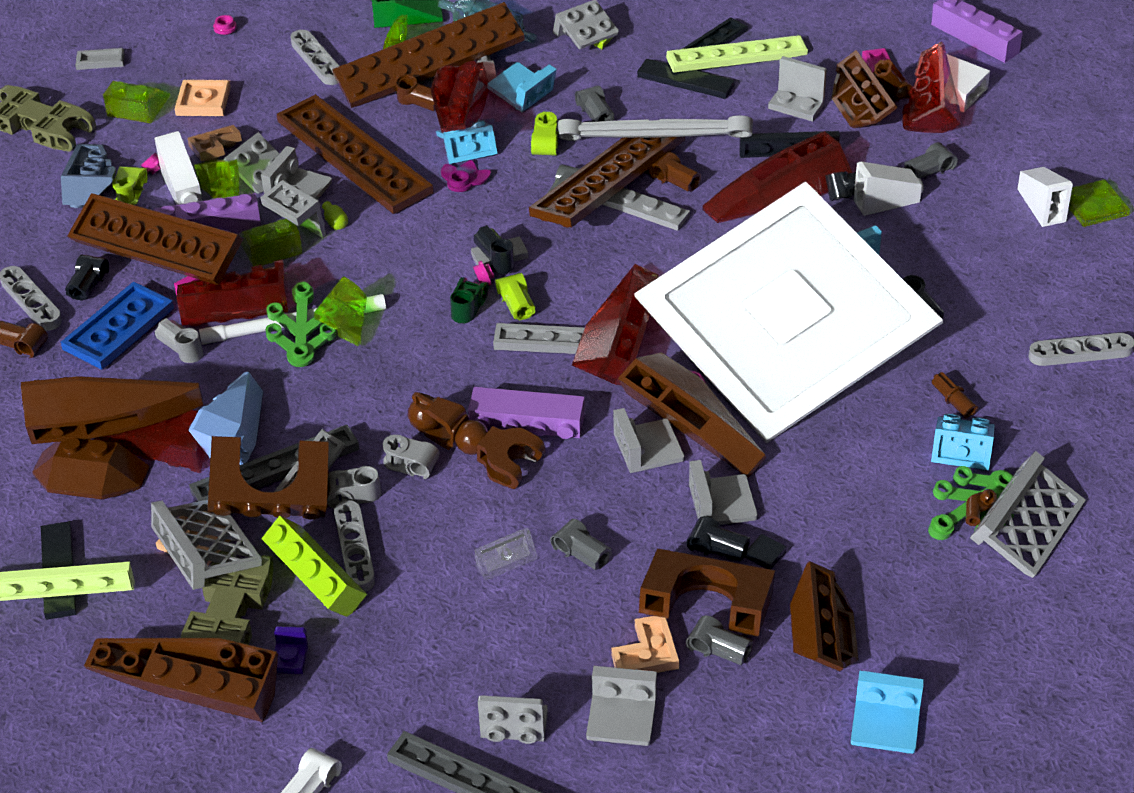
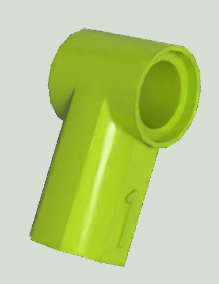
[495,273,535,321]

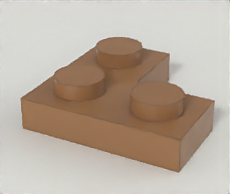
[187,125,242,162]

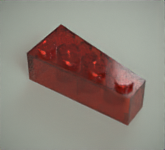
[177,260,288,326]
[94,410,206,473]

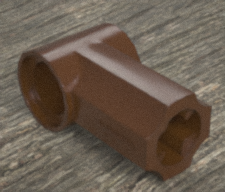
[873,59,913,102]
[396,74,444,111]
[649,152,701,192]
[0,321,48,358]

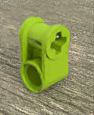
[531,112,558,156]
[112,166,148,205]

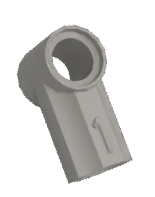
[155,318,203,363]

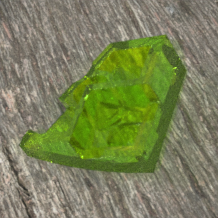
[383,15,408,49]
[194,159,239,199]
[314,276,367,346]

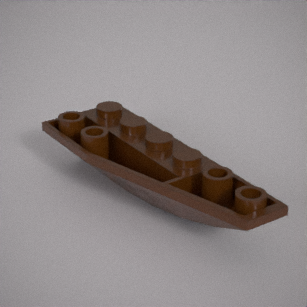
[618,352,766,478]
[21,376,203,444]
[84,638,278,722]

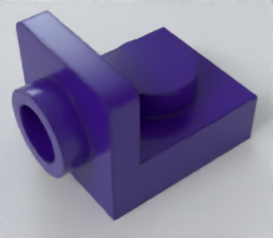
[274,626,308,674]

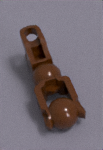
[408,392,546,489]

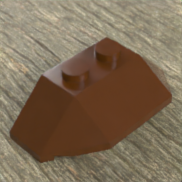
[831,50,898,128]
[32,438,150,500]
[790,561,859,671]

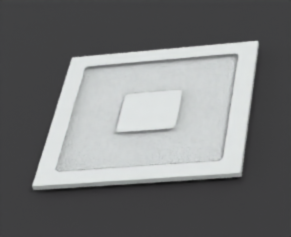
[634,181,943,443]

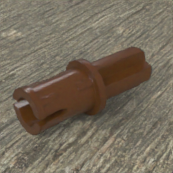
[931,372,978,419]

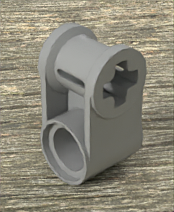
[383,435,440,479]
[327,466,382,508]

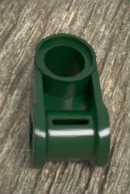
[450,277,489,324]

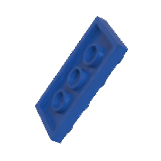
[61,281,174,370]

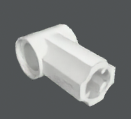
[281,748,342,793]

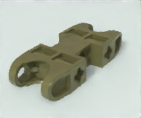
[0,85,96,152]
[181,551,274,645]

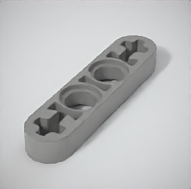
[291,30,339,85]
[0,266,62,331]
[1028,333,1134,366]
[334,500,375,592]

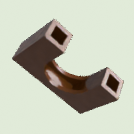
[207,436,329,520]
[639,548,775,636]

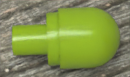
[322,201,348,230]

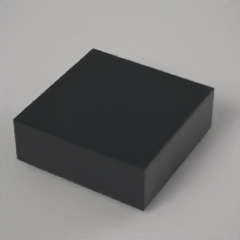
[745,534,786,570]

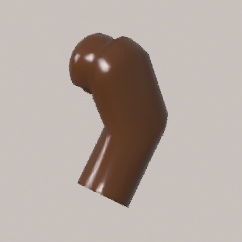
[966,489,997,526]

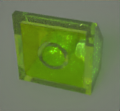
[103,81,170,124]
[239,219,303,268]

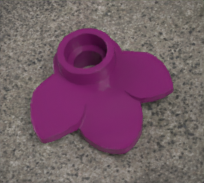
[441,160,491,192]

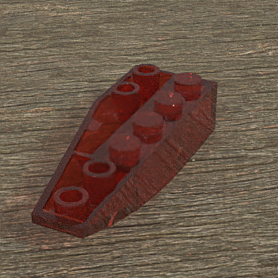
[431,61,489,133]
[702,131,853,223]
[572,264,659,386]

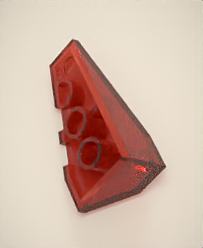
[902,42,961,133]

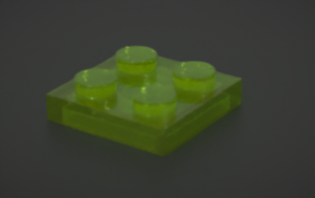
[1068,179,1130,227]

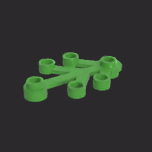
[265,282,337,367]
[928,466,1014,540]

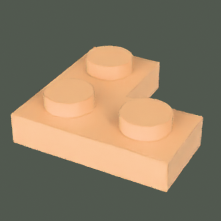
[611,616,679,673]

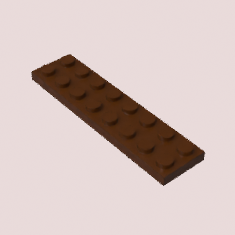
[332,2,525,108]
[276,94,434,214]
[529,136,685,228]
[67,193,243,285]

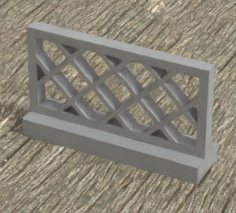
[970,451,1086,578]
[151,500,262,590]

